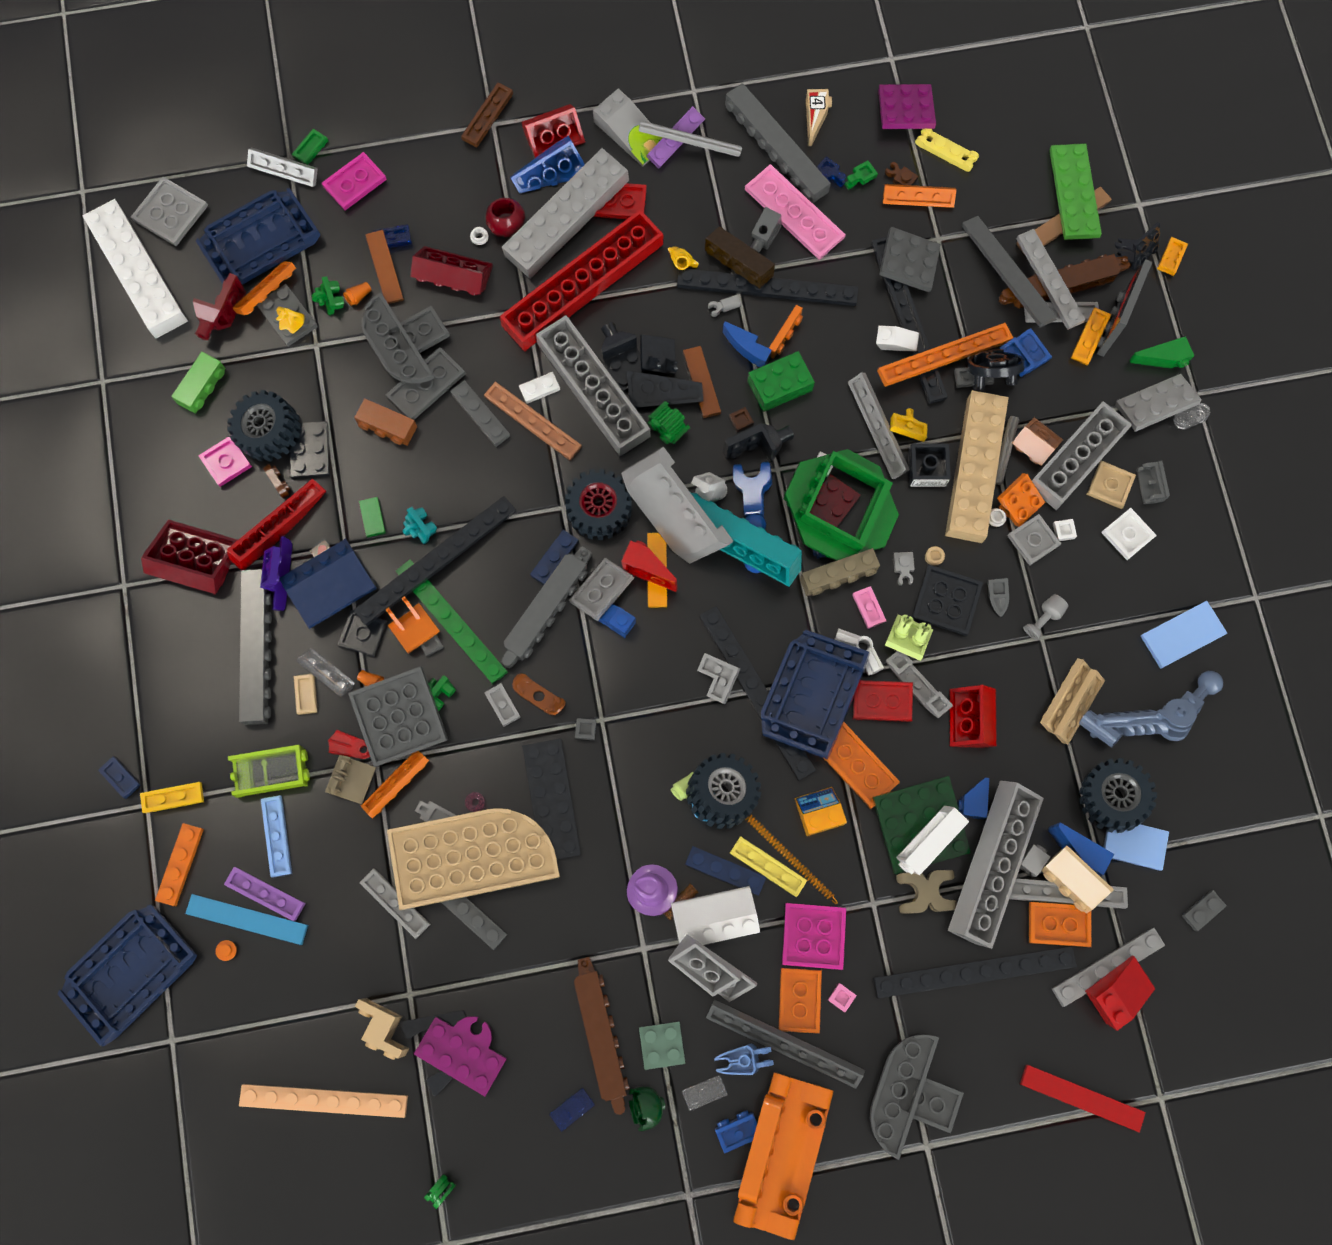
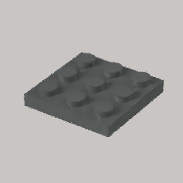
[879,227,941,292]

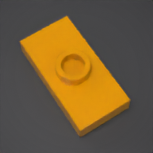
[1157,237,1188,276]

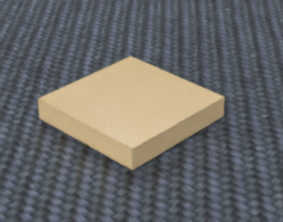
[1086,461,1136,509]

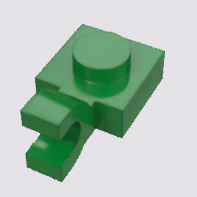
[844,160,878,190]

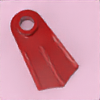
[328,730,370,759]

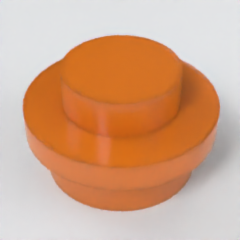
[216,940,237,961]

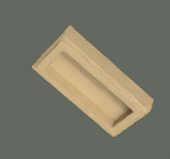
[294,674,318,715]

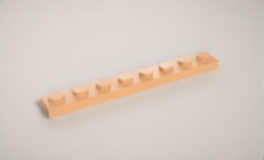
[239,1084,408,1118]

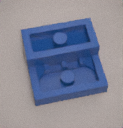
[1000,328,1052,377]

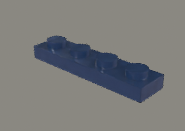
[685,846,766,896]

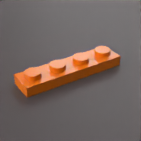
[882,184,956,208]
[232,261,296,315]
[361,751,429,819]
[155,823,204,906]

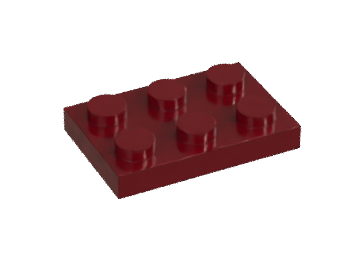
[809,474,861,527]

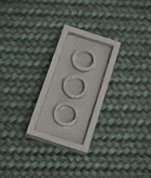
[1115,374,1202,432]

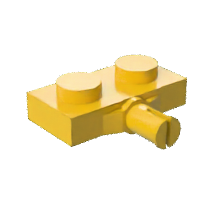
[890,408,927,442]

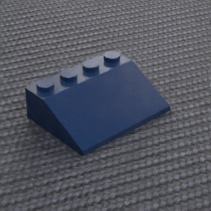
[279,539,377,629]

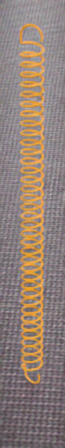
[745,815,838,904]

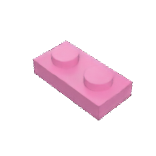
[853,586,886,629]

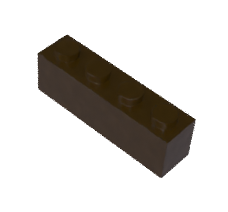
[705,226,775,288]

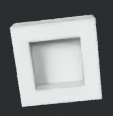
[1053,519,1077,541]

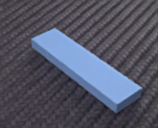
[261,795,292,878]

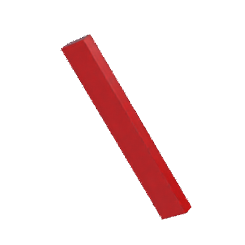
[1020,1065,1146,1133]

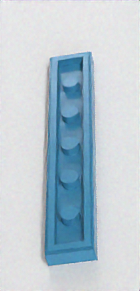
[185,894,308,945]

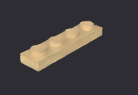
[1040,658,1091,734]
[1054,669,1105,745]

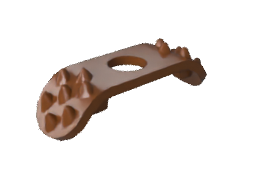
[512,673,566,715]

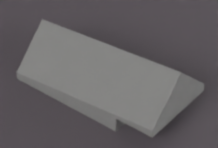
[668,934,757,1002]

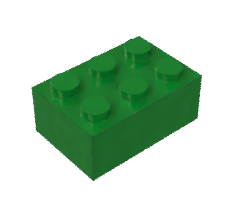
[747,351,815,412]

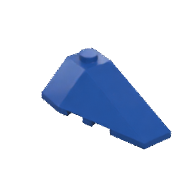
[510,135,585,193]

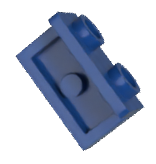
[714,1110,757,1154]

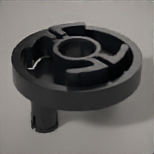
[968,349,1025,392]

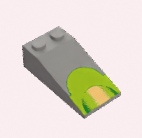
[593,89,663,167]

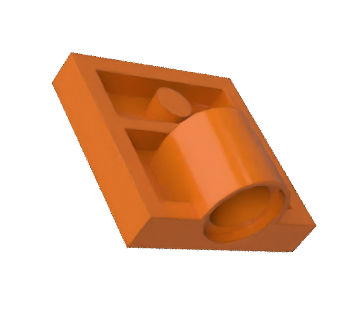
[997,473,1045,527]

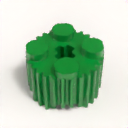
[647,401,690,444]

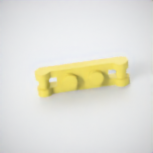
[915,129,979,172]

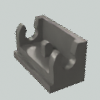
[1136,461,1170,504]

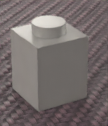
[1020,845,1050,877]

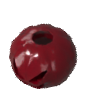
[485,198,525,237]

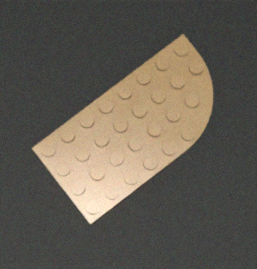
[387,809,560,910]

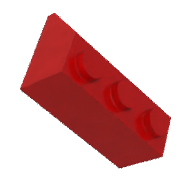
[521,104,585,158]
[950,685,996,748]

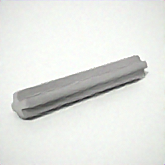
[995,416,1019,485]

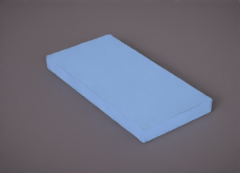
[1141,601,1227,669]

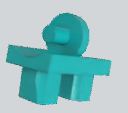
[403,507,437,544]

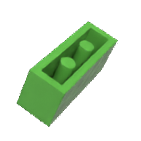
[171,351,226,414]

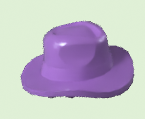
[627,864,678,916]

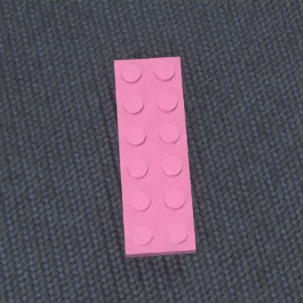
[745,164,846,260]

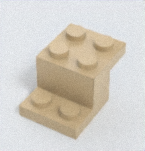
[355,998,409,1060]

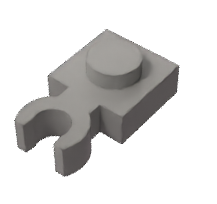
[893,552,915,586]

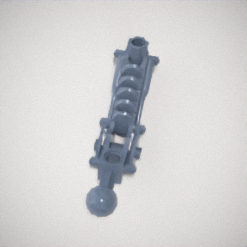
[1079,671,1223,747]

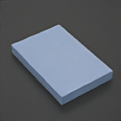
[1103,824,1169,871]

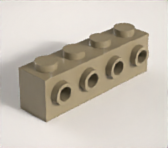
[800,548,880,596]

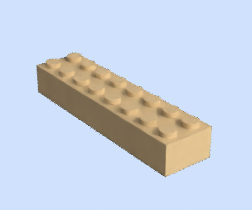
[945,390,1009,543]

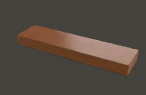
[365,230,404,304]
[683,346,721,418]

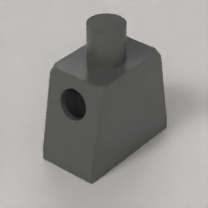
[750,207,781,253]

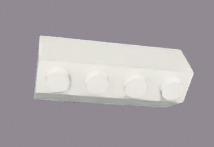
[671,886,760,945]

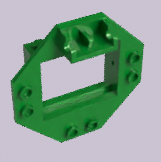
[783,449,899,561]

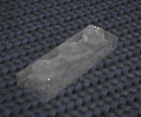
[297,648,355,697]

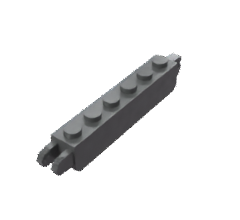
[501,546,592,669]

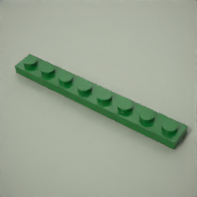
[396,559,508,685]

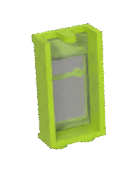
[228,745,310,798]

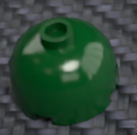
[629,1087,665,1131]

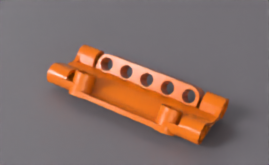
[733,1072,834,1240]

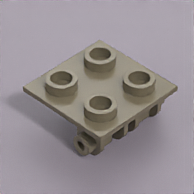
[325,755,376,805]

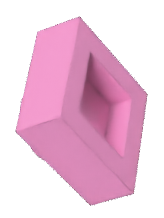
[828,983,857,1012]

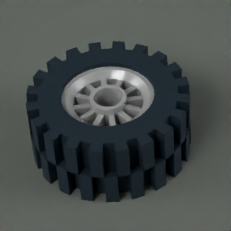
[686,753,761,829]

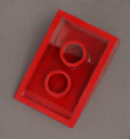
[621,540,678,592]
[1085,955,1155,1031]

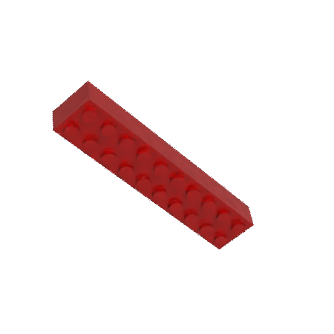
[499,210,664,352]

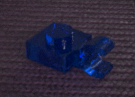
[817,157,847,187]

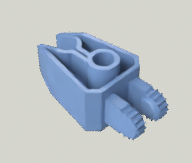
[714,1043,774,1075]

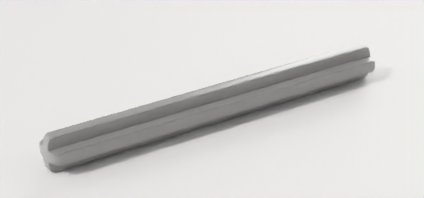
[639,121,742,157]

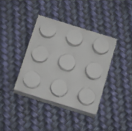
[131,177,208,246]

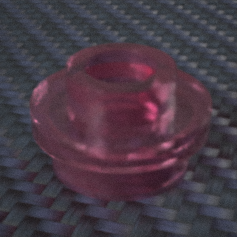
[465,792,485,812]

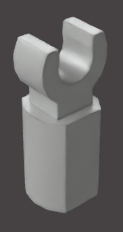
[708,294,741,317]

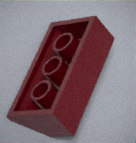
[410,246,493,295]

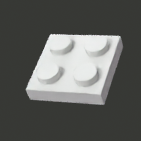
[1101,508,1157,560]

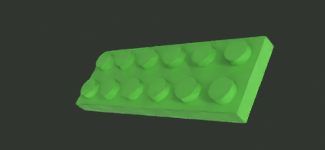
[1050,144,1102,240]

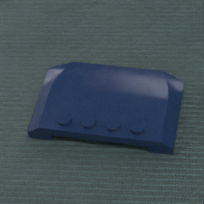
[195,188,320,285]
[761,630,870,759]
[58,904,197,1046]

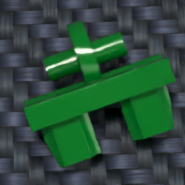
[311,276,344,315]
[428,675,456,712]

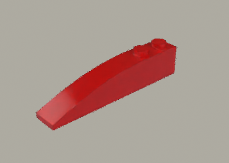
[226,479,326,570]

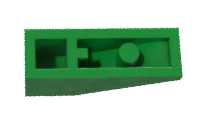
[1130,336,1195,368]

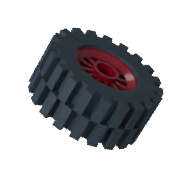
[565,468,632,540]

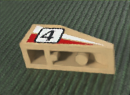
[806,89,832,146]

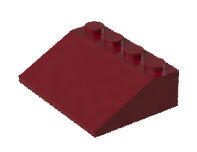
[141,519,238,594]

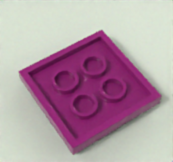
[878,84,936,129]

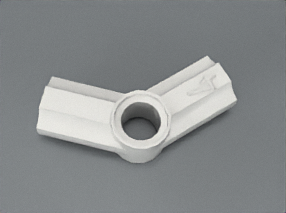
[834,629,884,676]

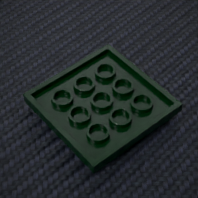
[872,776,971,874]

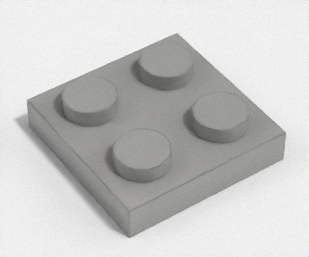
[1007,514,1061,566]

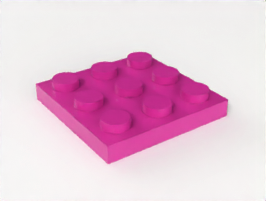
[782,903,846,970]

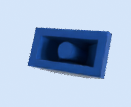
[599,604,636,638]
[957,778,989,819]

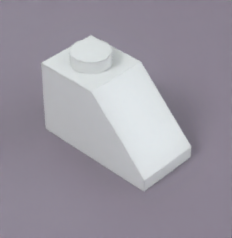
[876,326,919,352]

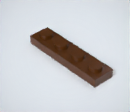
[461,83,513,148]

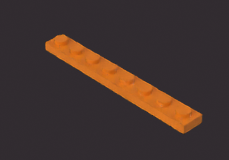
[877,323,1013,387]

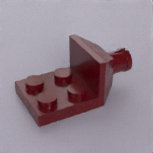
[193,273,246,340]

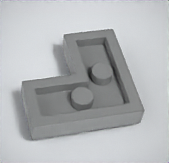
[697,653,741,704]

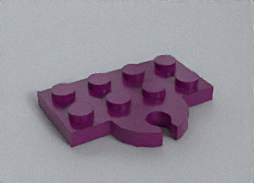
[414,1016,507,1097]

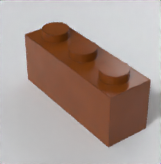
[354,398,417,446]

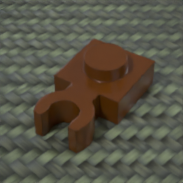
[885,162,918,186]

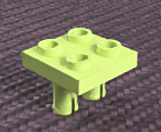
[885,615,933,661]

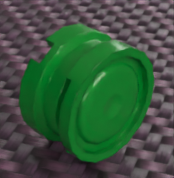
[424,1174,456,1210]

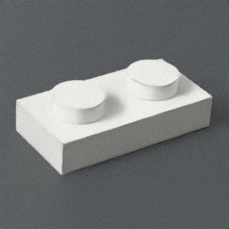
[519,372,560,404]

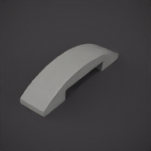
[886,651,953,718]

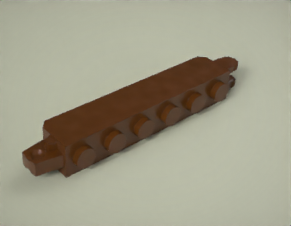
[999,254,1130,309]
[574,957,630,1115]

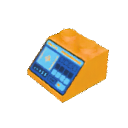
[795,787,847,836]

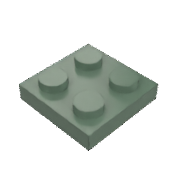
[639,1021,685,1070]

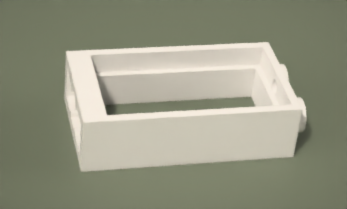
[896,806,969,875]

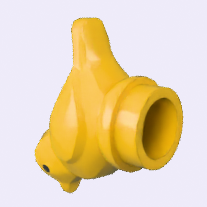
[668,246,699,270]

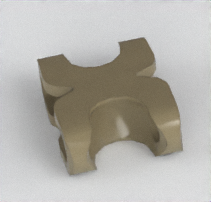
[896,870,957,914]

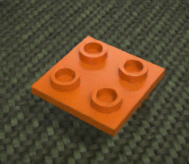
[385,596,440,654]

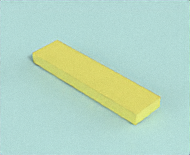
[730,836,807,898]

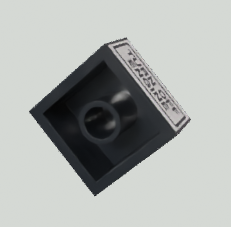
[908,444,951,487]

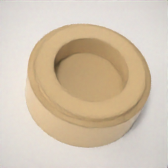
[925,546,945,566]

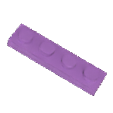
[646,106,705,169]
[224,867,306,922]

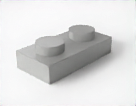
[484,683,521,727]

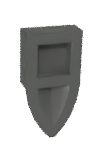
[987,577,1009,617]

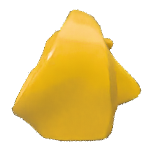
[276,306,305,334]

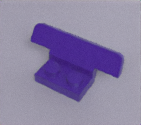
[260,536,292,611]

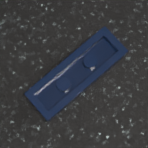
[530,530,579,585]

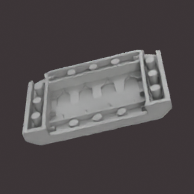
[621,447,733,564]

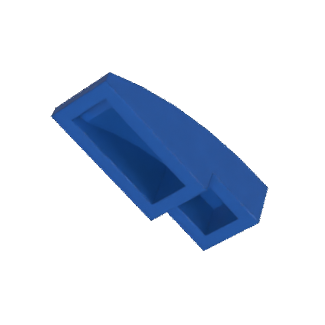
[723,321,772,367]

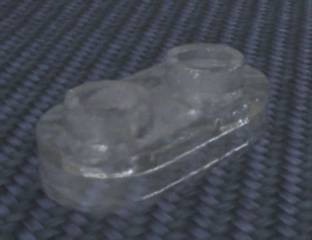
[1173,403,1210,429]

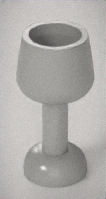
[1023,594,1069,640]

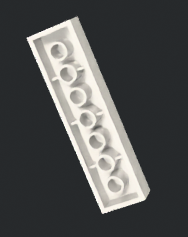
[82,199,188,339]

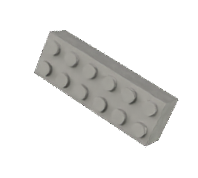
[1032,401,1132,510]

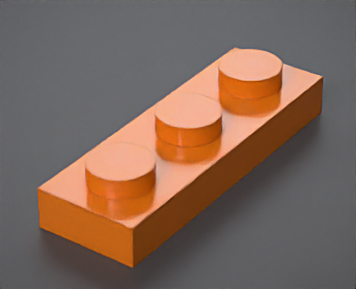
[769,305,803,359]

